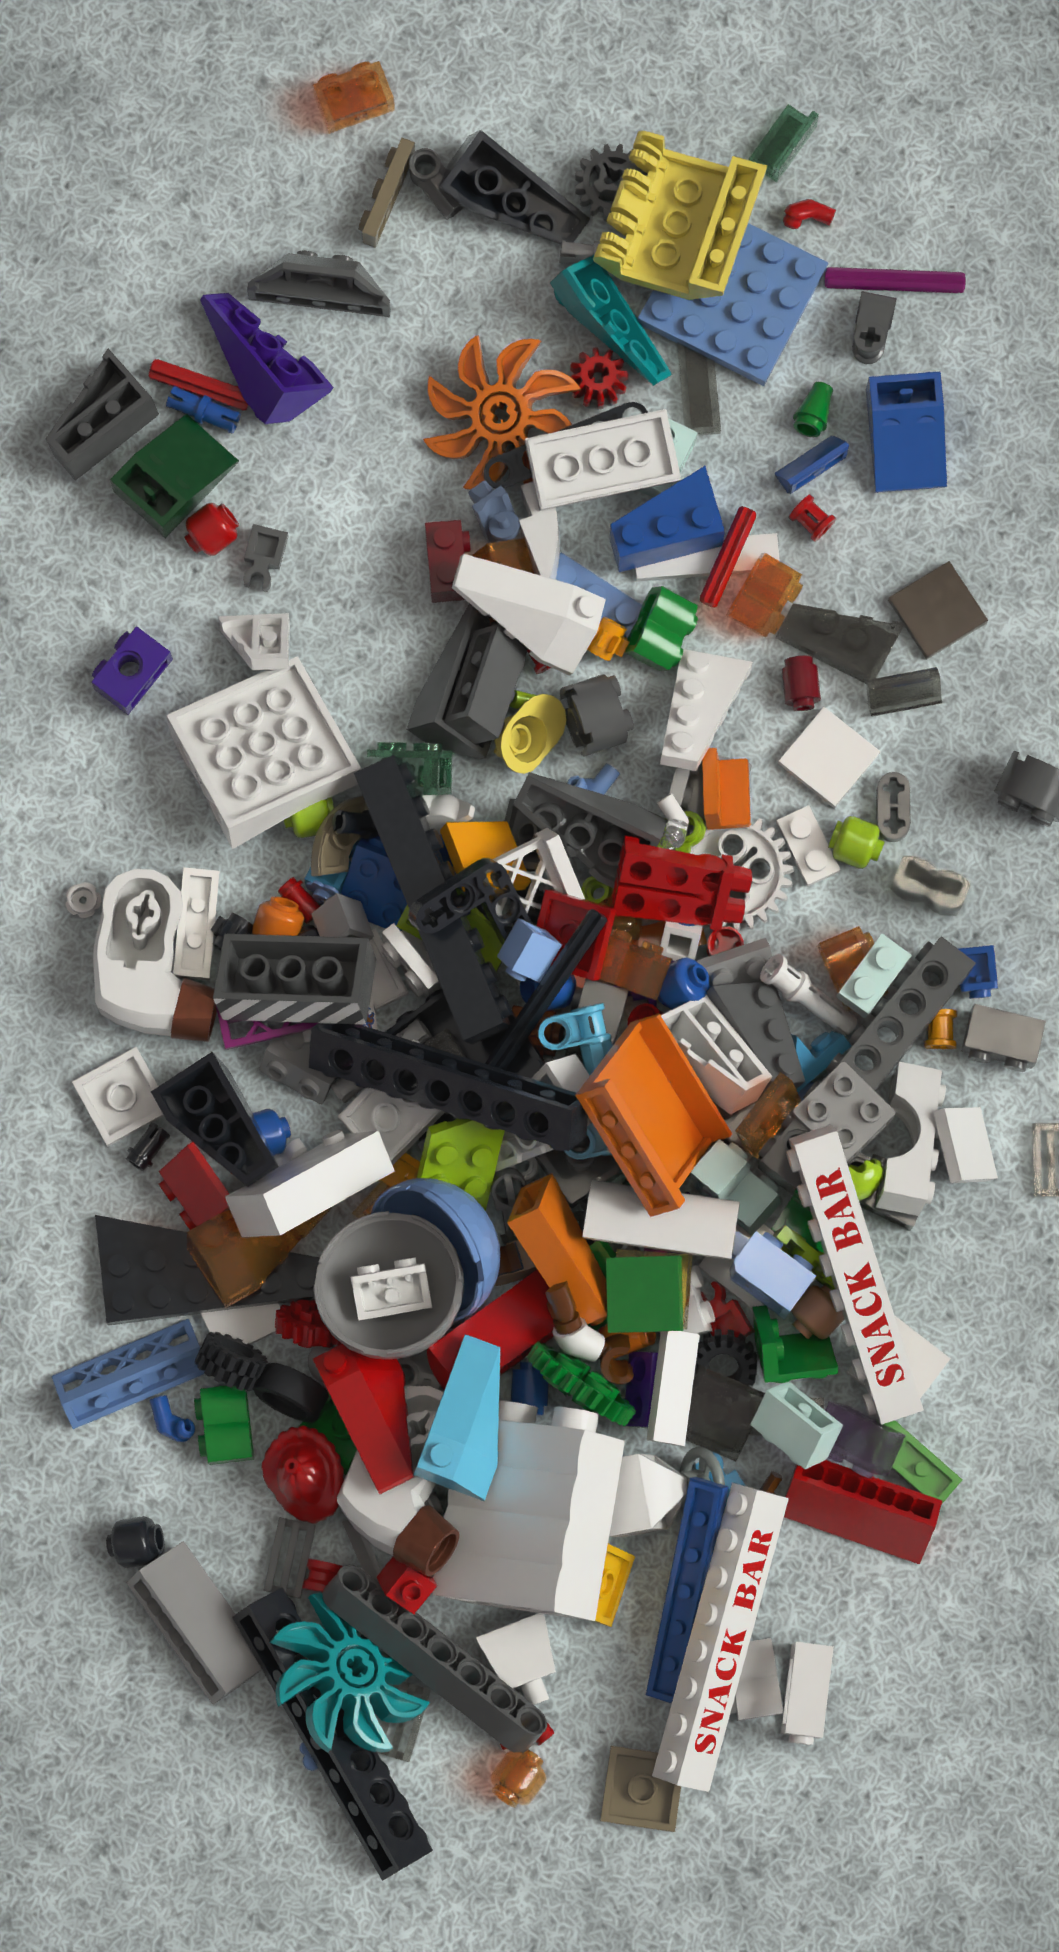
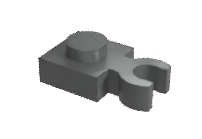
[243,524,289,592]

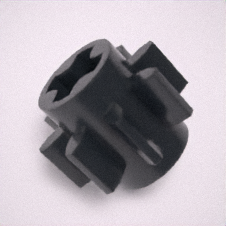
[210,913,253,951]

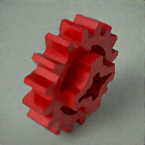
[275,1299,341,1348]

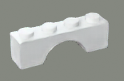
[876,1062,946,1216]

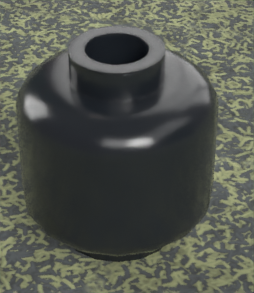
[106,1516,165,1568]

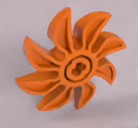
[423,335,581,490]

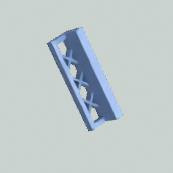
[52,1319,205,1429]

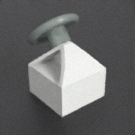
[609,1447,725,1537]

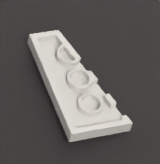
[660,649,753,771]

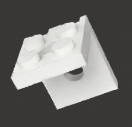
[381,923,442,999]

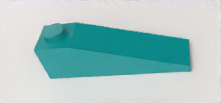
[550,254,672,386]

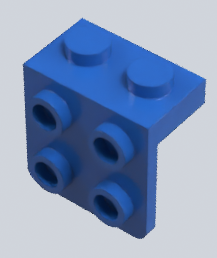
[341,836,407,932]

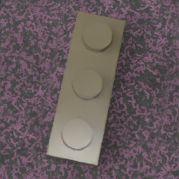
[358,138,415,248]

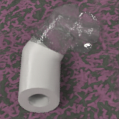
[657,793,689,850]

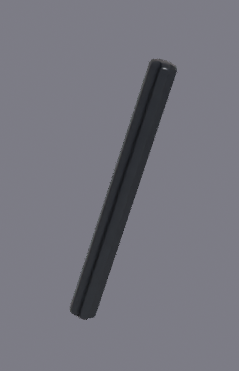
[485,909,607,1070]

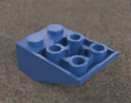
[865,371,947,493]

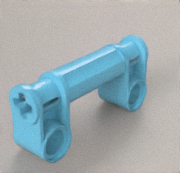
[538,1003,613,1159]

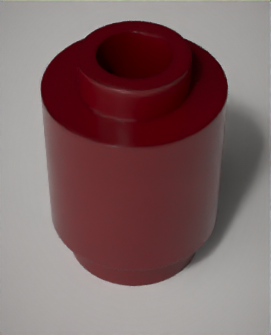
[782,655,821,711]

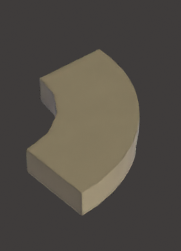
[311,796,369,876]

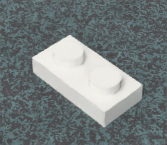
[776,805,841,887]

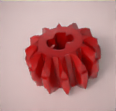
[570,347,629,410]

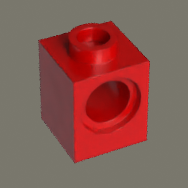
[376,1557,438,1614]

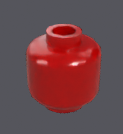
[184,503,239,556]

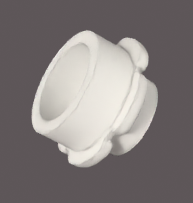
[66,882,101,918]

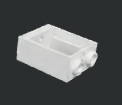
[781,1642,834,1745]

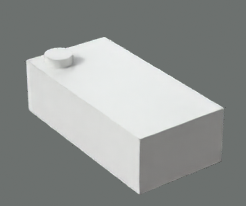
[225,1130,395,1237]

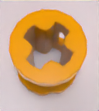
[924,1009,957,1049]

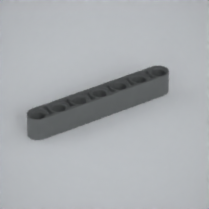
[323,1564,547,1754]

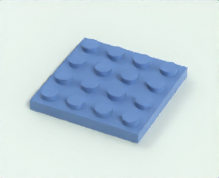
[638,223,828,386]

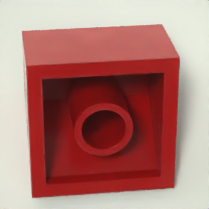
[158,1141,232,1235]

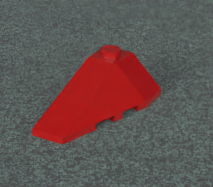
[313,1344,414,1495]

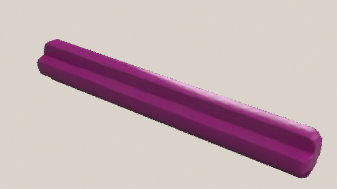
[824,267,966,293]

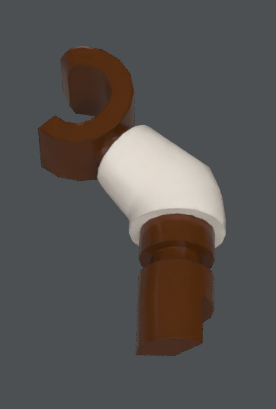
[545,1281,634,1384]

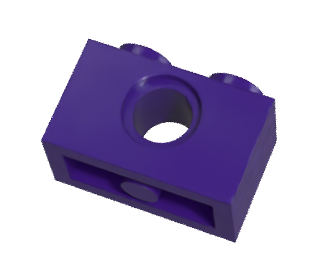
[92,626,173,715]

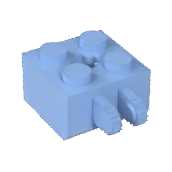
[729,1231,816,1320]

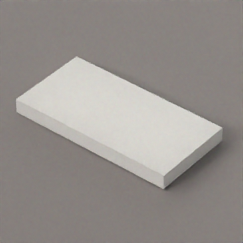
[524,409,681,511]

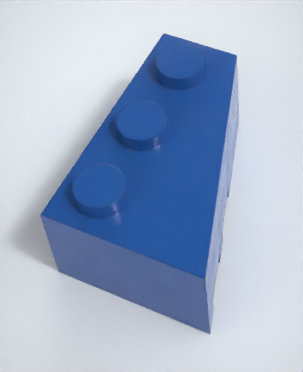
[609,466,725,572]

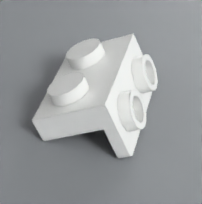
[350,1257,432,1321]

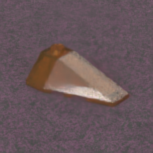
[187,1206,333,1308]

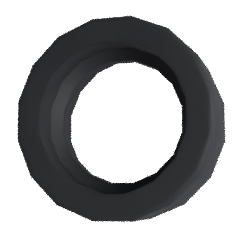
[254,1363,329,1423]

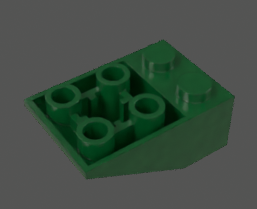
[110,414,239,539]

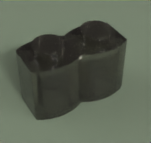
[890,856,971,916]

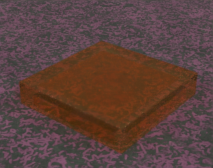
[735,1072,801,1159]

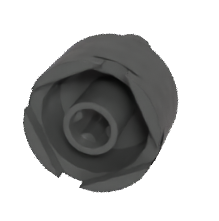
[560,674,634,757]
[994,751,1059,827]

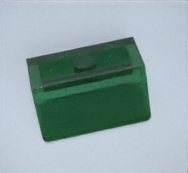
[748,104,819,182]

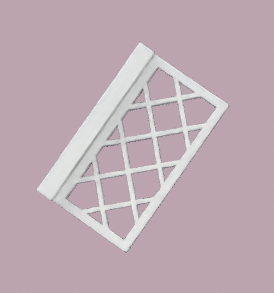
[483,828,611,982]

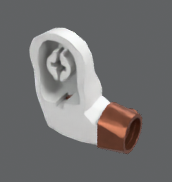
[93,869,217,1042]
[337,1386,459,1576]

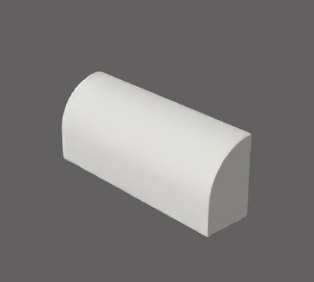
[582,1180,740,1261]

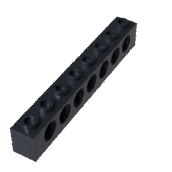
[309,1023,588,1151]
[232,1587,433,1881]

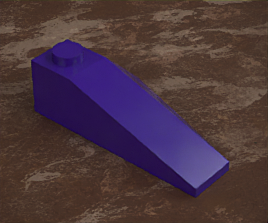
[200,293,334,424]

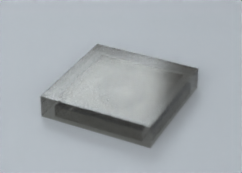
[686,1365,765,1462]

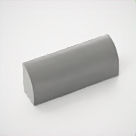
[126,1541,262,1705]

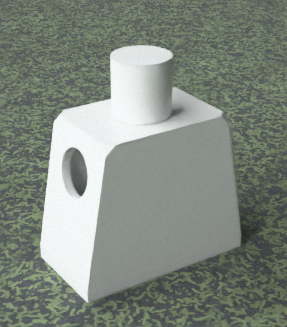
[476,1613,556,1705]

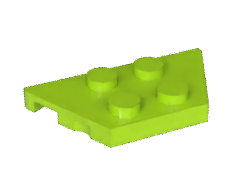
[417,1119,505,1211]

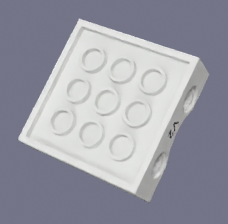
[167,656,361,849]

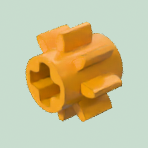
[587,616,630,661]

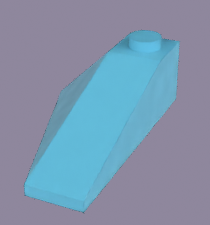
[413,1334,500,1501]

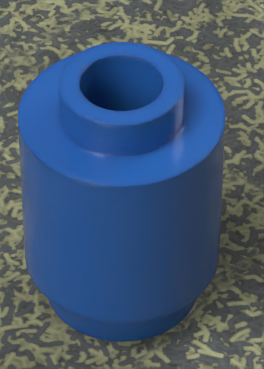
[511,1362,549,1415]

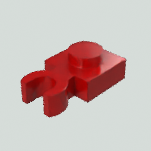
[701,1281,755,1337]

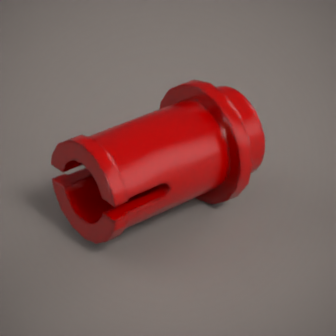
[277,877,320,924]

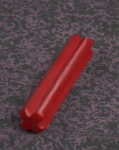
[149,359,249,411]
[700,506,756,608]

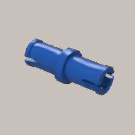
[166,386,241,434]

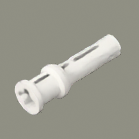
[760,954,857,1037]

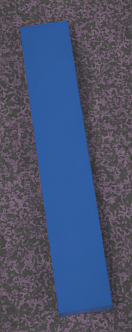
[646,1477,729,1704]

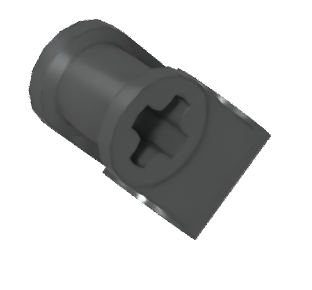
[852,291,897,364]

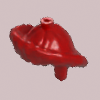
[261,1426,344,1524]

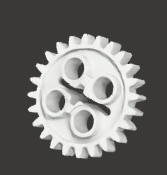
[689,818,794,932]

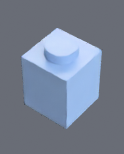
[497,918,562,983]

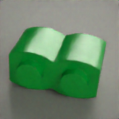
[625,586,698,671]
[194,1386,254,1465]

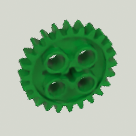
[526,1342,636,1426]

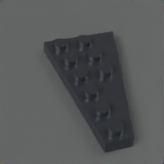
[95,1215,320,1326]

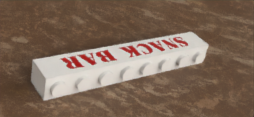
[786,1125,924,1425]
[652,1483,789,1792]

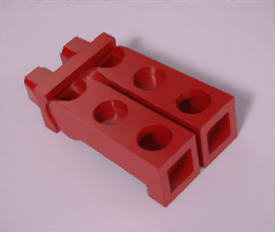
[611,835,752,931]

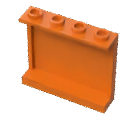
[575,1014,732,1217]

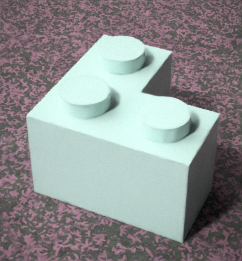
[691,1139,781,1236]

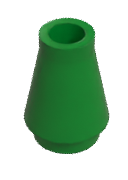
[793,382,833,438]

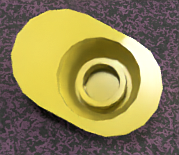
[494,694,566,774]

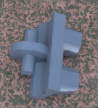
[468,480,521,545]

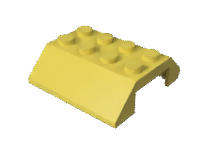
[593,131,767,300]

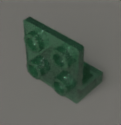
[367,742,453,795]

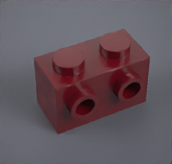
[425,520,471,603]

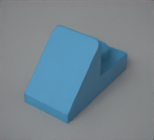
[791,1031,851,1093]

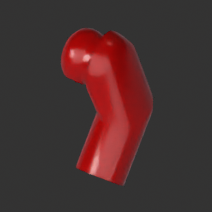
[783,199,836,229]

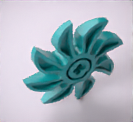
[270,1593,430,1752]

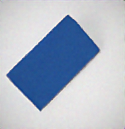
[775,436,849,494]

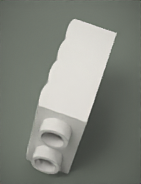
[433,1400,625,1621]

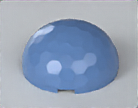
[371,1178,500,1322]

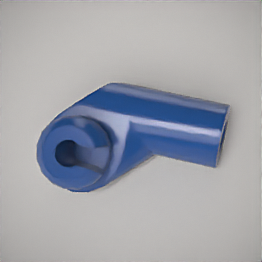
[149,1395,196,1442]

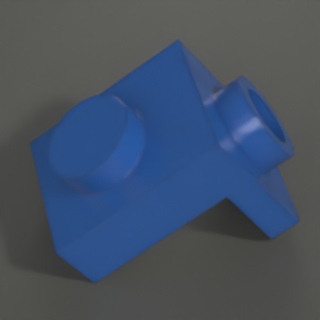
[959,945,998,999]

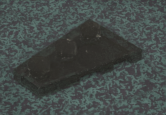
[776,603,905,687]

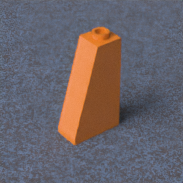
[507,1173,607,1326]

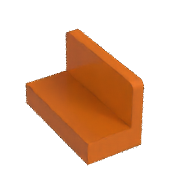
[702,748,751,830]

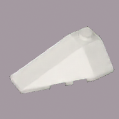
[452,554,606,676]

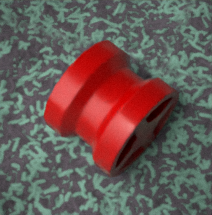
[302,1559,343,1593]

